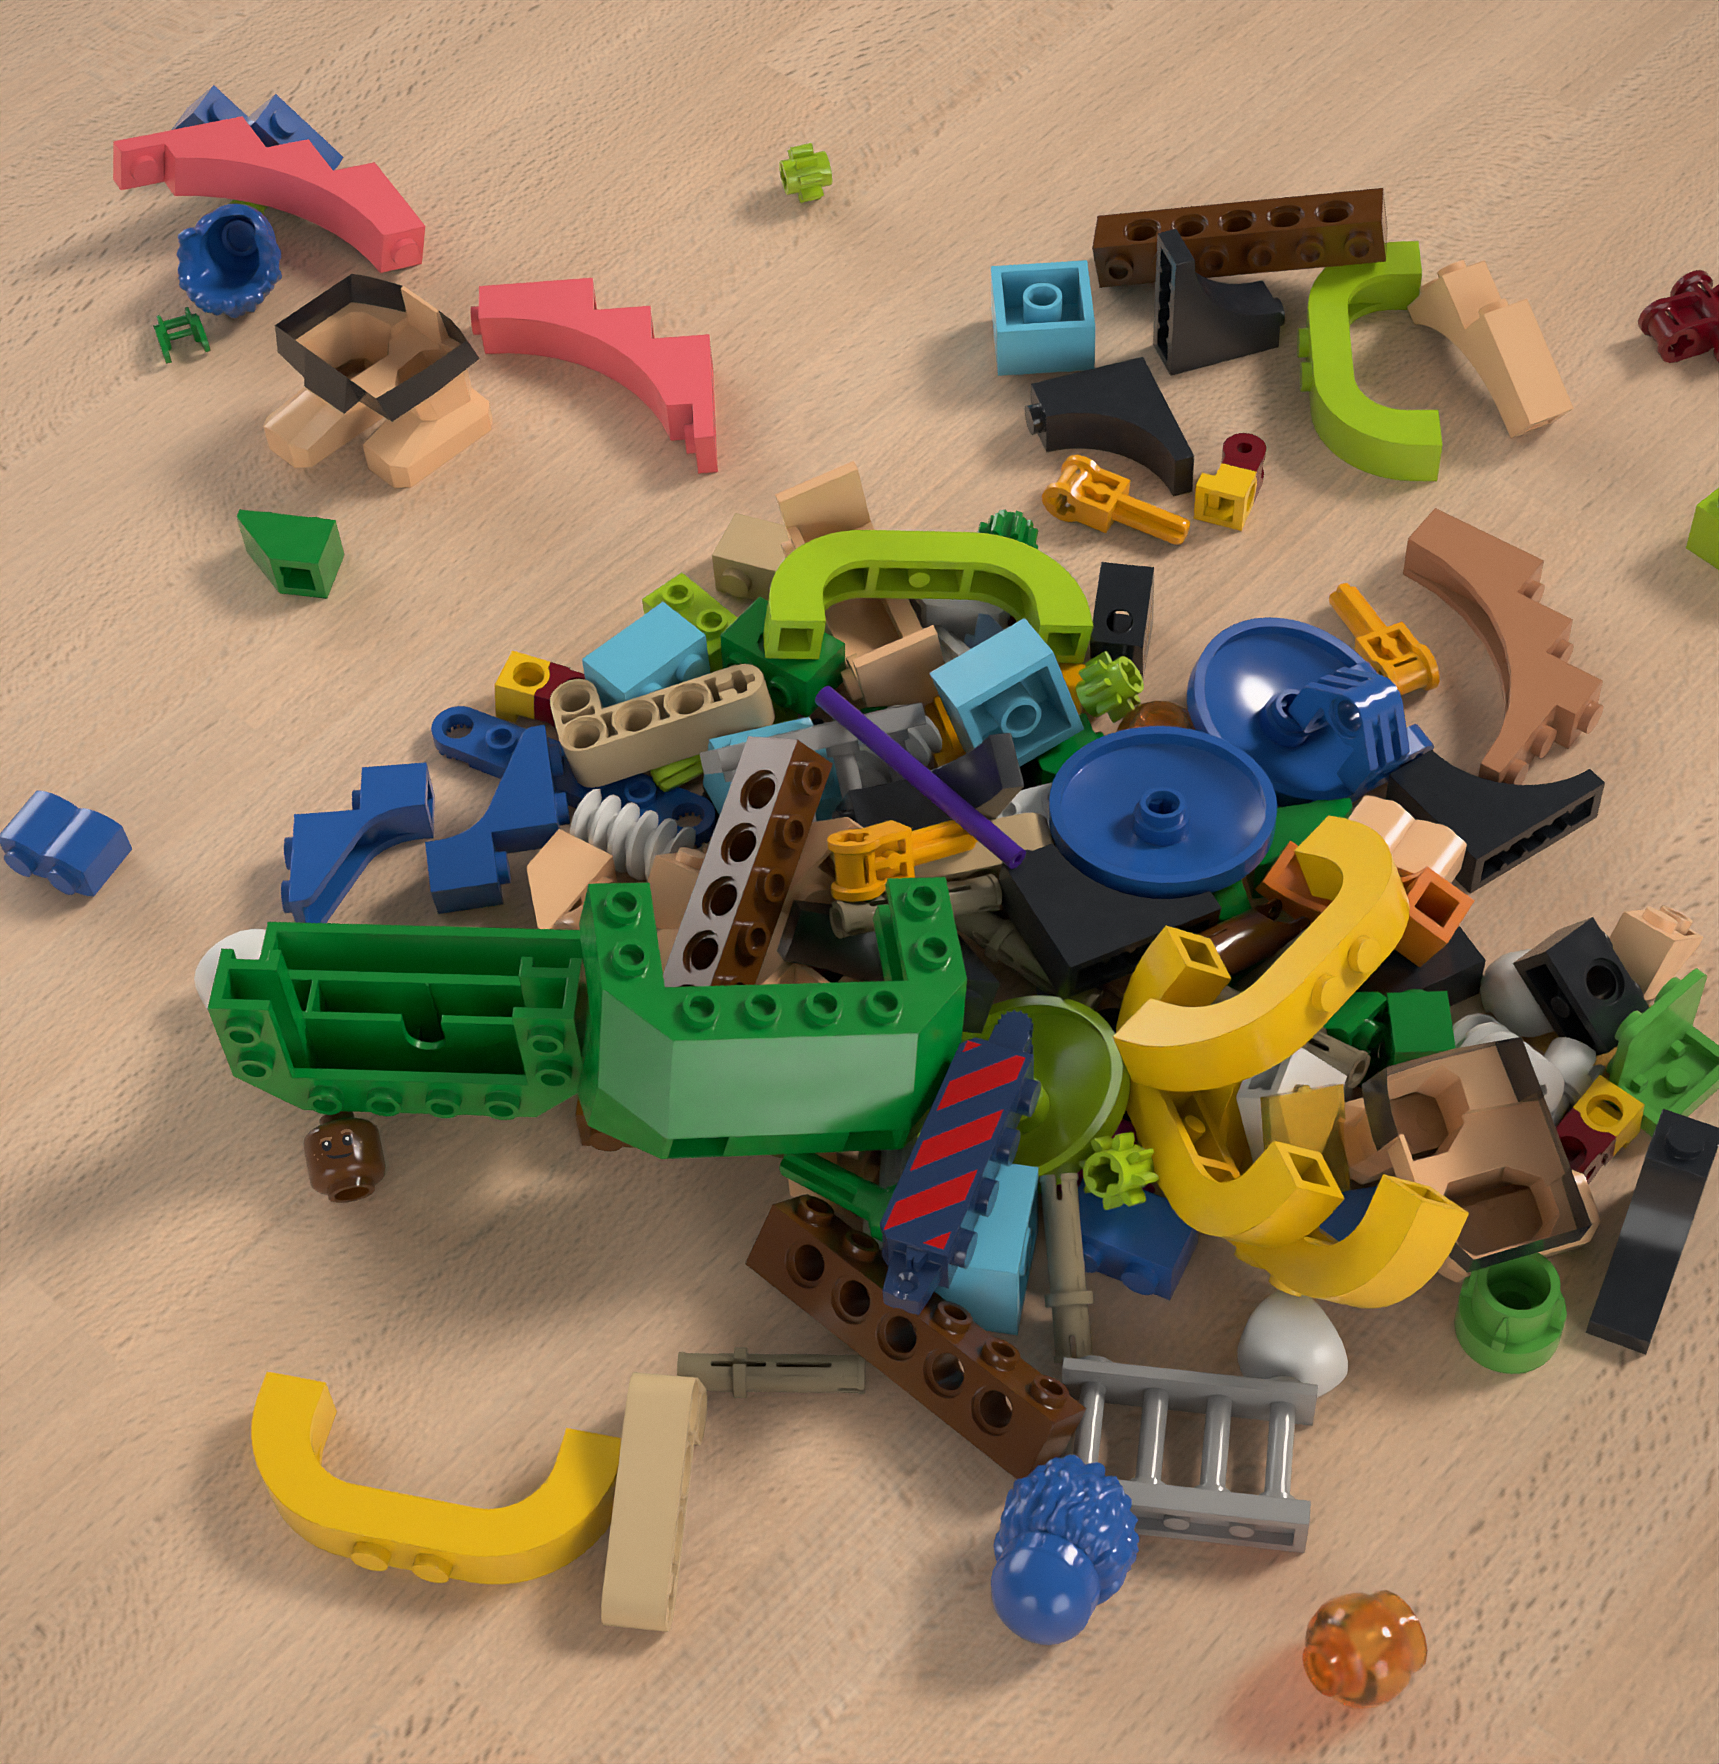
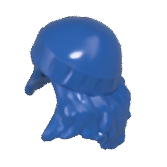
[176,204,282,318]
[991,1454,1139,1645]

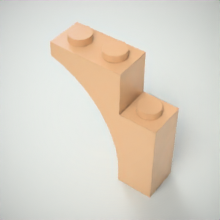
[1407,260,1574,438]

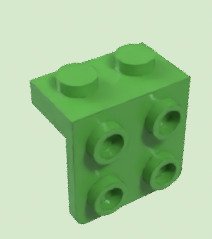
[1605,968,1719,1137]

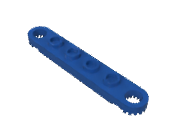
[431,706,716,848]

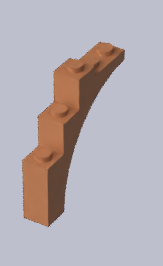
[1403,508,1604,785]

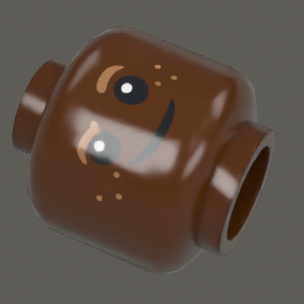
[303,1111,386,1203]

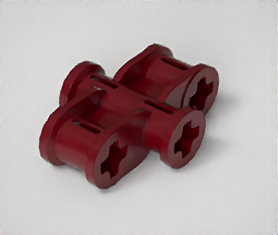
[1638,270,1719,363]

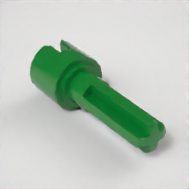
[779,1153,897,1243]

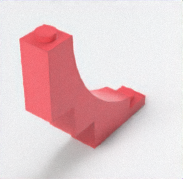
[113,116,426,273]
[470,278,718,474]

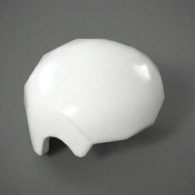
[1480,949,1554,1037]

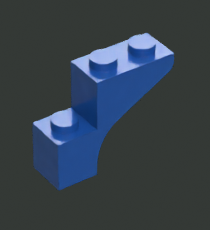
[171,85,344,171]
[425,725,570,914]
[281,762,435,923]

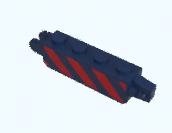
[880,1010,1041,1315]

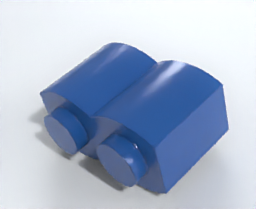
[0,790,132,897]

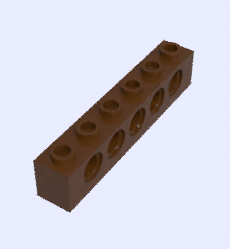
[1092,188,1388,288]
[663,736,833,987]
[745,1194,1087,1479]

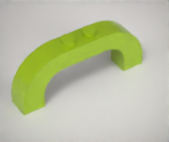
[1297,241,1443,481]
[763,530,1093,663]

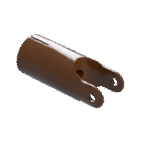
[1196,898,1310,976]

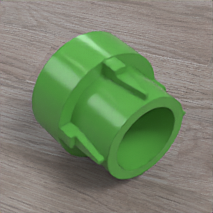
[1454,1247,1567,1374]

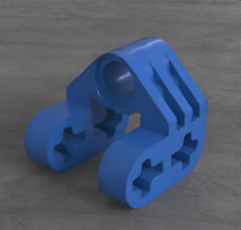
[1288,661,1434,797]

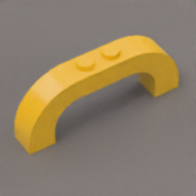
[1113,815,1410,1092]
[1116,925,1344,1247]
[1200,1081,1469,1309]
[251,1371,622,1584]

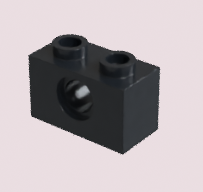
[1512,917,1650,1056]

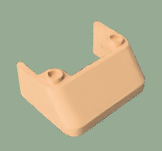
[775,461,944,707]

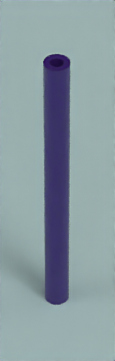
[815,686,1026,869]

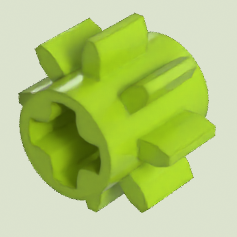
[779,143,833,203]
[1076,651,1144,723]
[1078,1132,1159,1210]

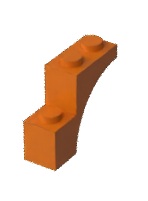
[1255,841,1475,967]

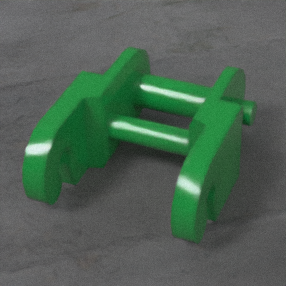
[153,307,211,364]

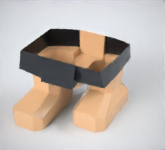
[263,274,493,488]
[1327,1037,1600,1283]

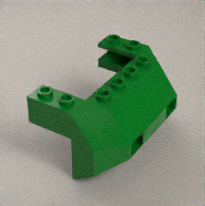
[576,877,967,1159]
[207,922,592,1120]

